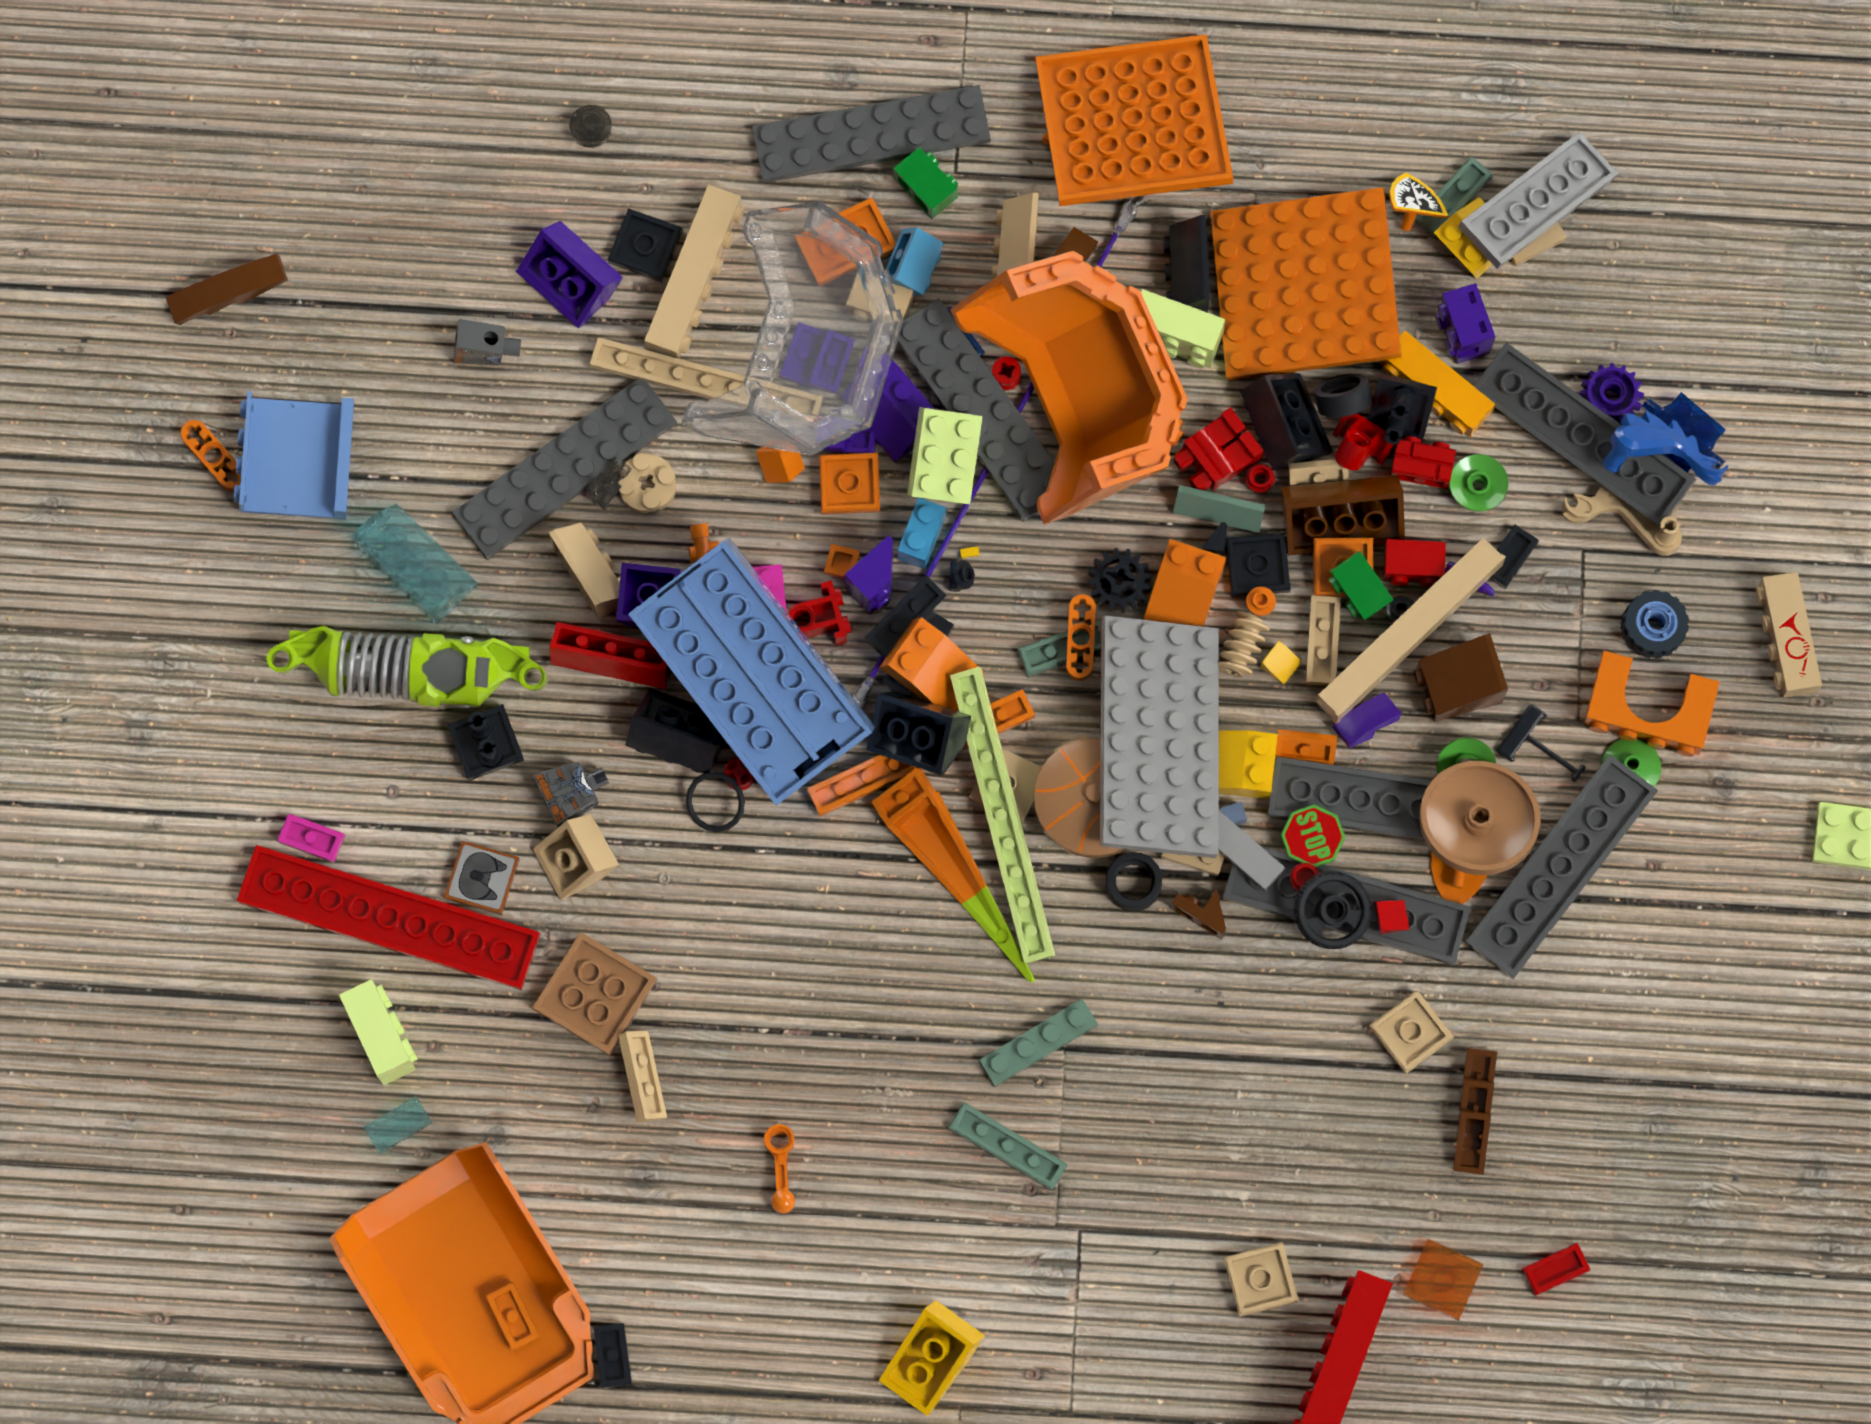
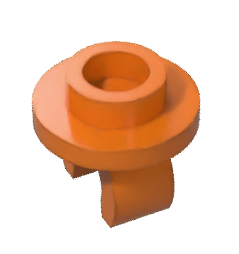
[1246,587,1276,616]

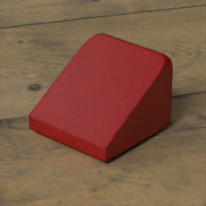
[1374,900,1409,935]

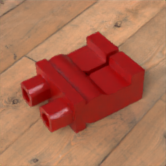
[1172,407,1264,491]

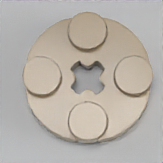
[618,453,676,514]

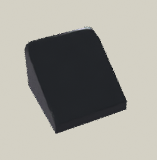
[1202,522,1227,556]

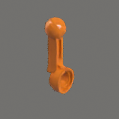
[764,1124,795,1214]

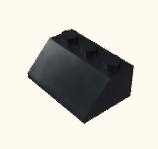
[1163,215,1210,313]
[1240,373,1333,470]
[625,688,725,773]
[866,691,971,775]

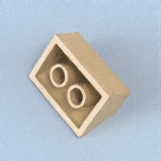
[991,193,1039,281]
[549,523,620,621]

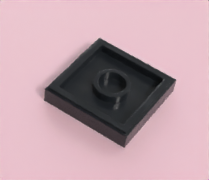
[607,208,683,282]
[1226,533,1291,597]

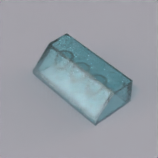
[351,503,479,625]

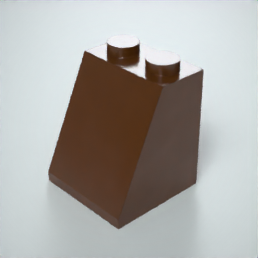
[1414,633,1508,722]

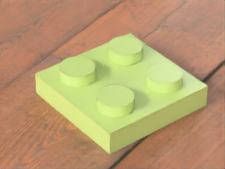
[1812,802,1871,870]

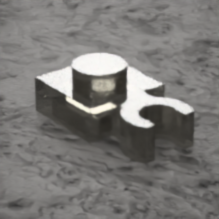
[583,457,631,510]

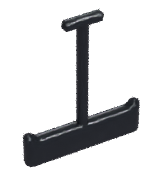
[1497,704,1586,782]

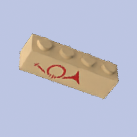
[1755,572,1822,698]

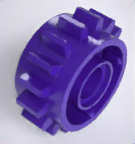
[1579,363,1644,425]

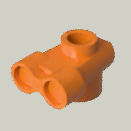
[689,523,719,564]

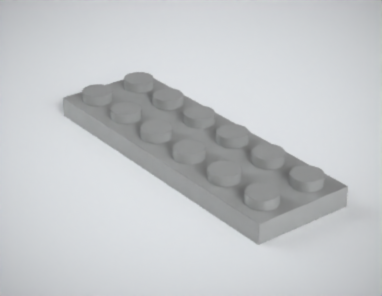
[1458,132,1618,269]

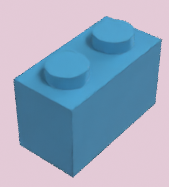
[881,227,944,296]
[897,497,946,570]

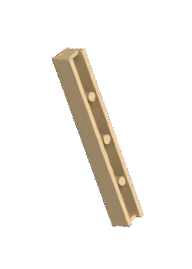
[1316,538,1505,724]

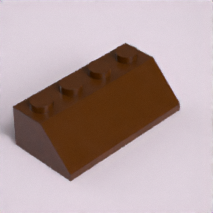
[1281,475,1405,556]

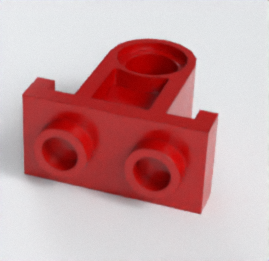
[1332,413,1394,471]
[788,580,851,646]

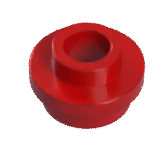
[1245,464,1275,493]

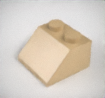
[533,814,619,900]

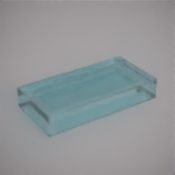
[364,1096,432,1154]

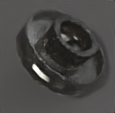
[569,104,612,148]

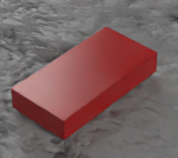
[1522,1242,1591,1297]

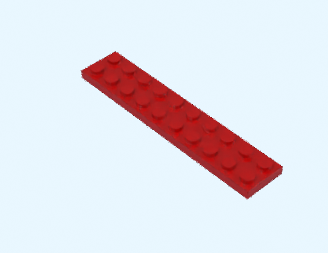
[236,845,541,991]

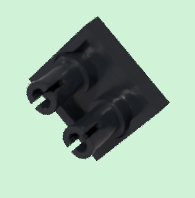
[1368,372,1437,445]
[448,704,524,781]

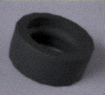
[1314,374,1373,418]
[1105,852,1162,912]

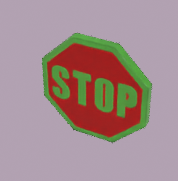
[1281,804,1346,867]

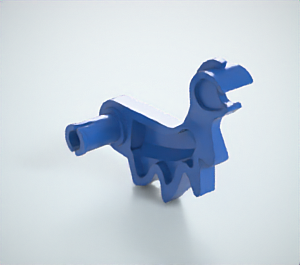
[1602,411,1728,485]

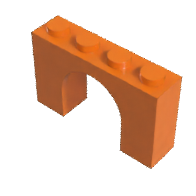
[1584,651,1720,757]

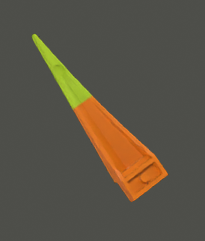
[871,768,1035,982]

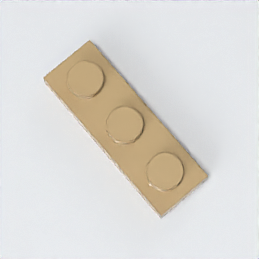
[1305,595,1341,686]
[618,1031,667,1123]

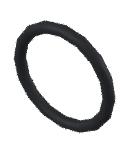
[686,771,745,832]

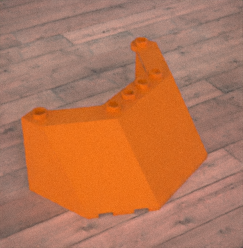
[950,251,1188,525]

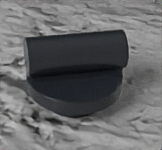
[949,560,975,592]

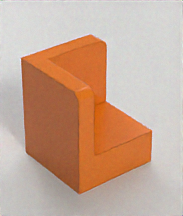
[756,437,805,483]

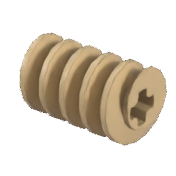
[1217,611,1270,677]

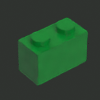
[893,147,958,219]
[1328,551,1394,620]

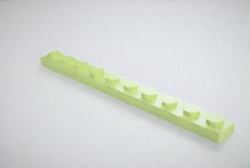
[950,667,1055,964]

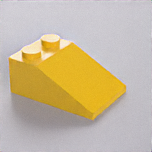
[1219,730,1278,800]
[878,1300,985,1417]

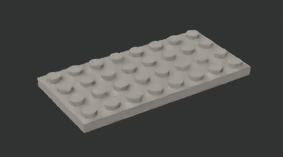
[1100,616,1219,858]

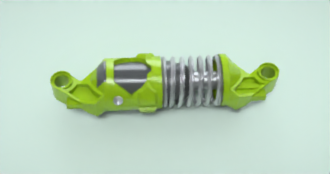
[266,626,548,708]

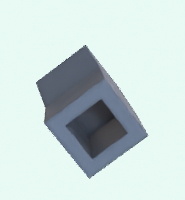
[1219,802,1247,825]

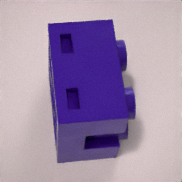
[1435,283,1496,364]

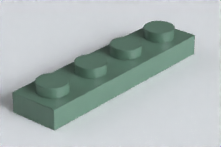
[979,999,1098,1087]

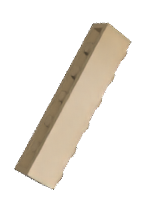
[644,184,745,359]

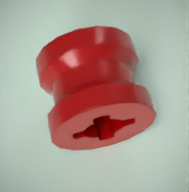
[992,356,1021,391]
[724,757,755,791]

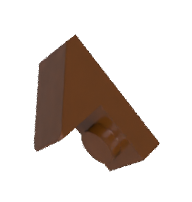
[1170,889,1226,940]

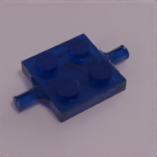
[1642,392,1726,473]

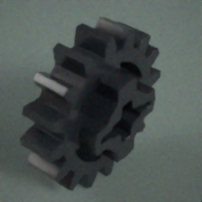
[1087,548,1152,613]

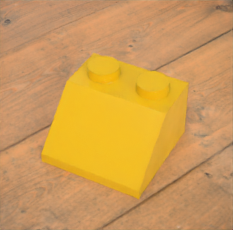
[1434,197,1493,279]

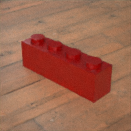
[549,622,671,689]

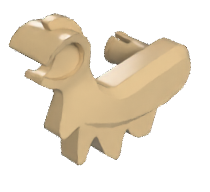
[1562,485,1682,556]

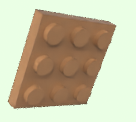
[532,932,657,1056]

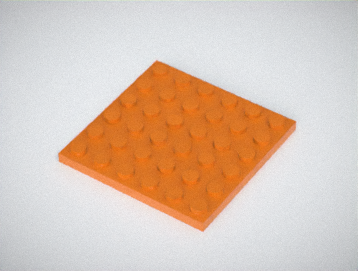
[1035,34,1233,207]
[1210,187,1402,381]

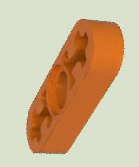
[181,420,241,492]
[1066,594,1096,681]

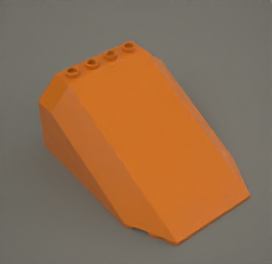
[329,1142,594,1424]

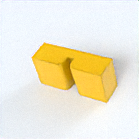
[960,546,980,559]

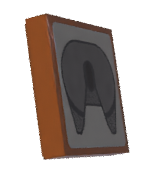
[444,841,520,915]

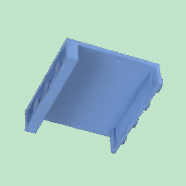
[234,391,354,519]

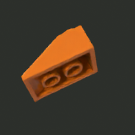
[1143,539,1226,627]
[879,617,984,711]

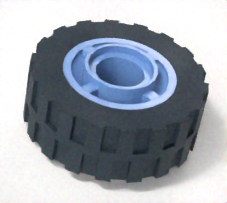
[1620,590,1689,659]

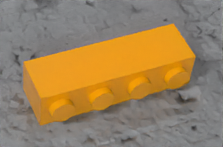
[1380,331,1495,438]

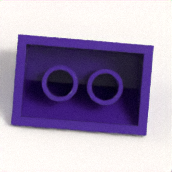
[516,221,623,328]
[840,352,935,463]

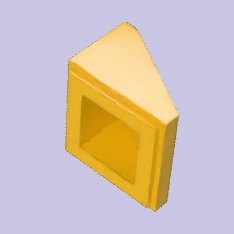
[1260,641,1302,685]

